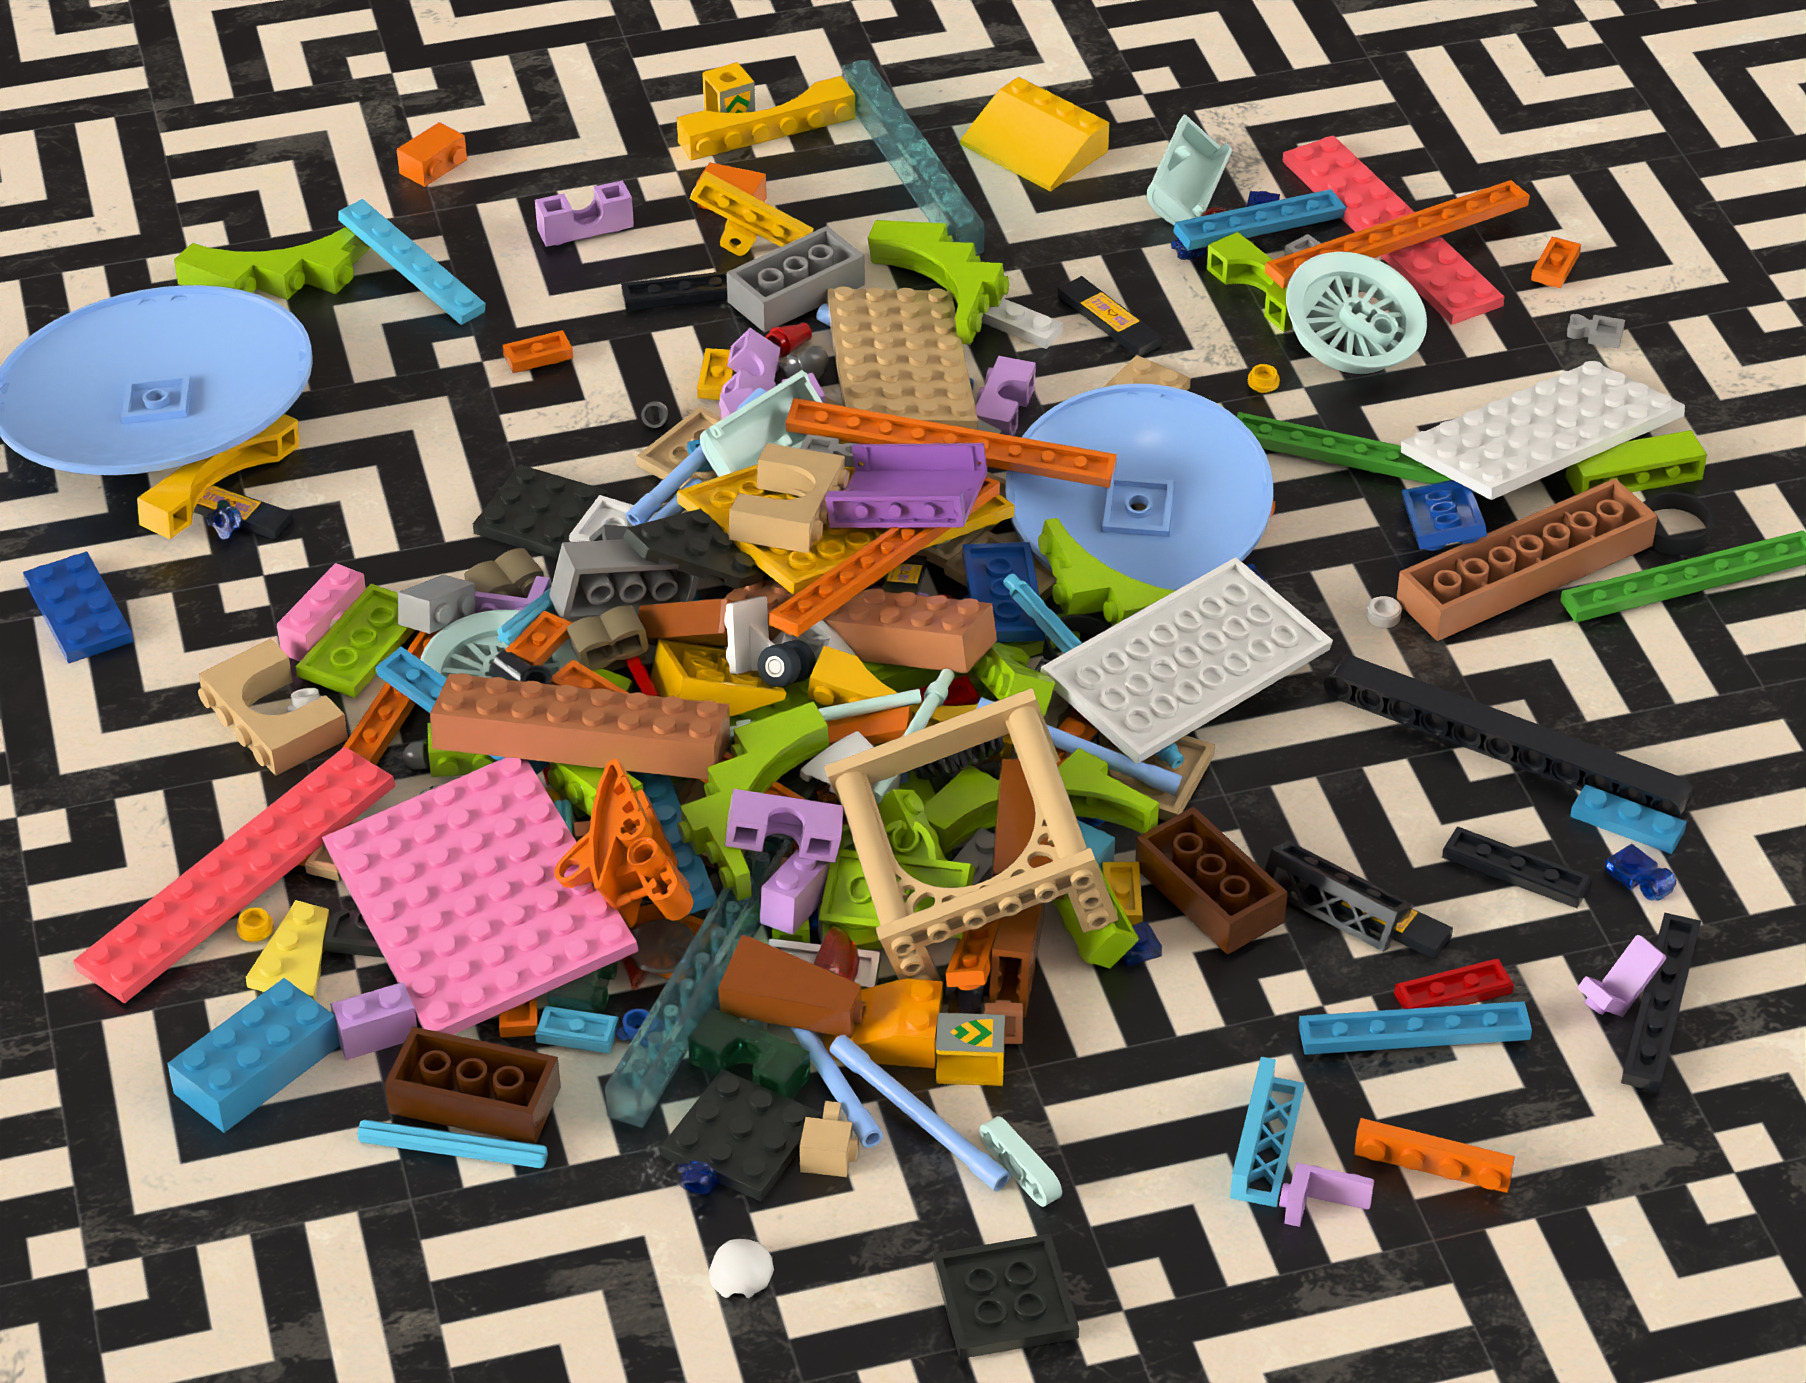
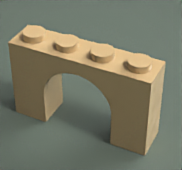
[729,443,849,553]
[198,638,348,776]

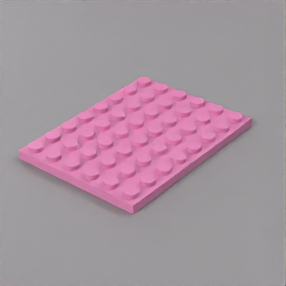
[322,757,639,1035]

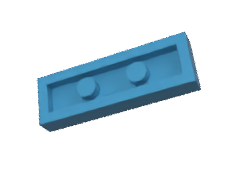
[1570,784,1687,854]

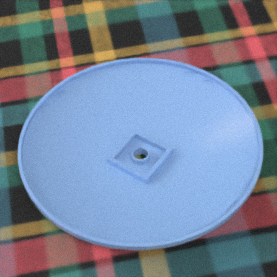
[0,285,313,475]

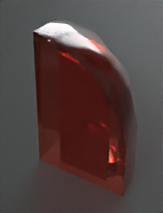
[814,926,860,982]

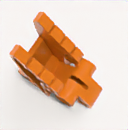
[554,758,694,928]

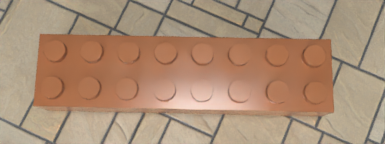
[1397,478,1658,641]
[724,579,997,673]
[430,673,730,780]

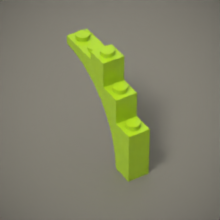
[867,220,1009,345]
[174,227,371,300]
[1038,518,1175,626]
[677,701,829,901]
[923,748,1159,855]

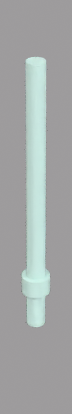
[872,669,954,804]
[730,689,922,741]

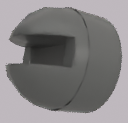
[641,401,668,428]
[402,740,430,770]

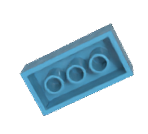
[167,978,340,1133]

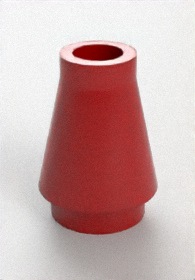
[765,322,812,358]

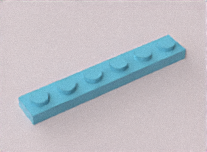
[338,199,486,325]

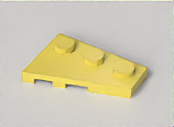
[246,900,330,1001]

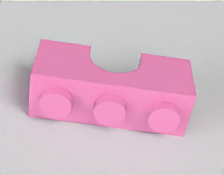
[277,563,366,661]

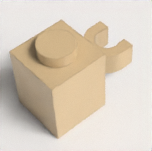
[800,1101,859,1177]

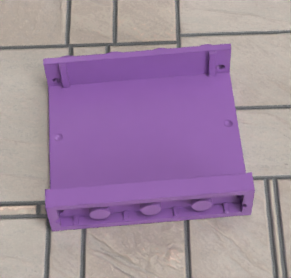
[826,443,987,528]

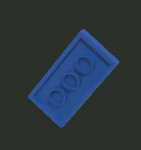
[1402,480,1487,551]
[962,542,1046,642]
[23,551,134,664]

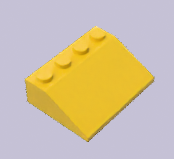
[960,77,1109,192]
[651,639,787,717]

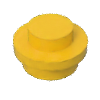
[1248,364,1280,393]
[236,907,274,942]

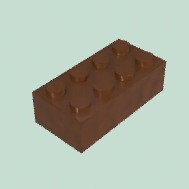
[1135,806,1287,955]
[385,1026,561,1144]

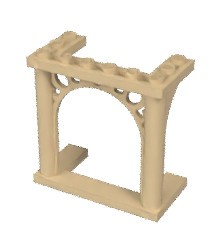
[824,688,1119,981]

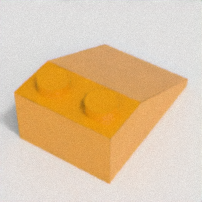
[823,978,943,1069]

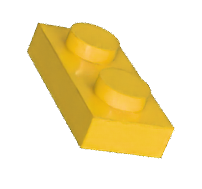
[697,348,735,400]
[1102,862,1143,925]

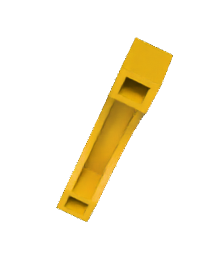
[677,76,856,161]
[137,414,299,539]
[807,645,1015,762]

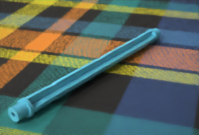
[1003,574,1185,769]

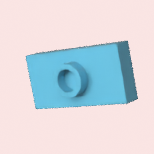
[535,1006,619,1054]

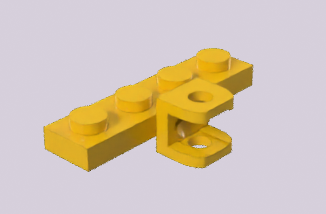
[690,171,814,256]

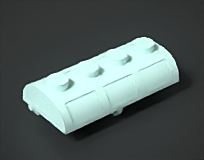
[1146,115,1232,226]
[700,370,823,477]

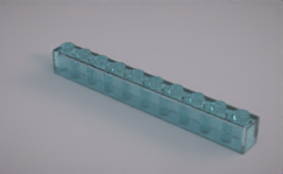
[842,59,984,255]
[605,833,794,1128]

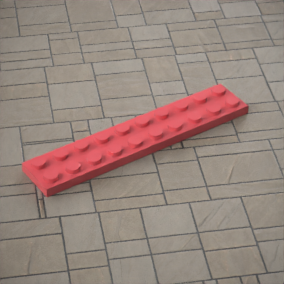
[1282,135,1505,325]
[73,747,396,1004]

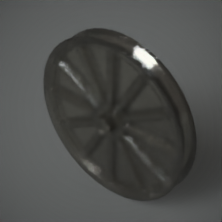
[629,919,696,974]

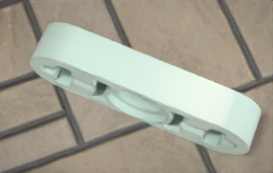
[979,1116,1062,1207]

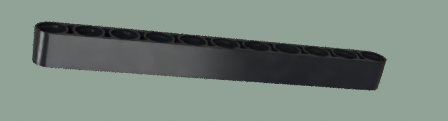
[1324,655,1694,819]

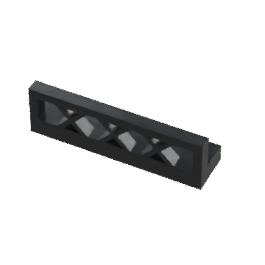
[1264,841,1413,952]

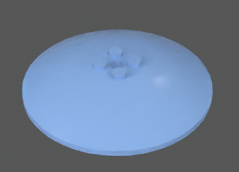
[1005,384,1273,591]

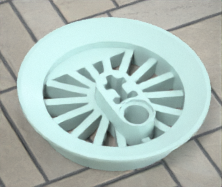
[1286,252,1427,374]
[420,609,579,678]

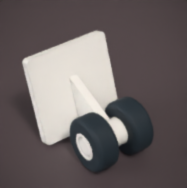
[724,596,816,687]

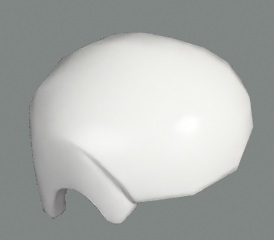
[709,1239,774,1298]

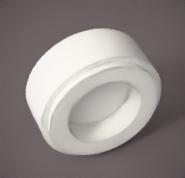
[1367,596,1402,628]

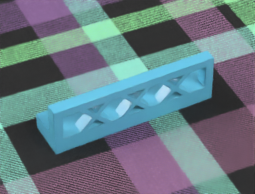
[1230,1057,1305,1207]

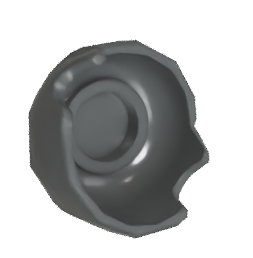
[778,346,829,381]

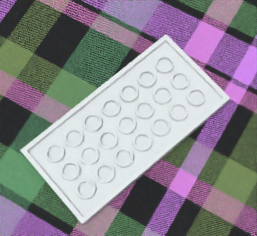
[1401,361,1685,500]
[1040,557,1333,764]

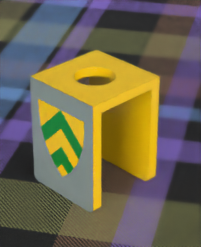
[703,62,755,113]
[936,1013,1005,1086]

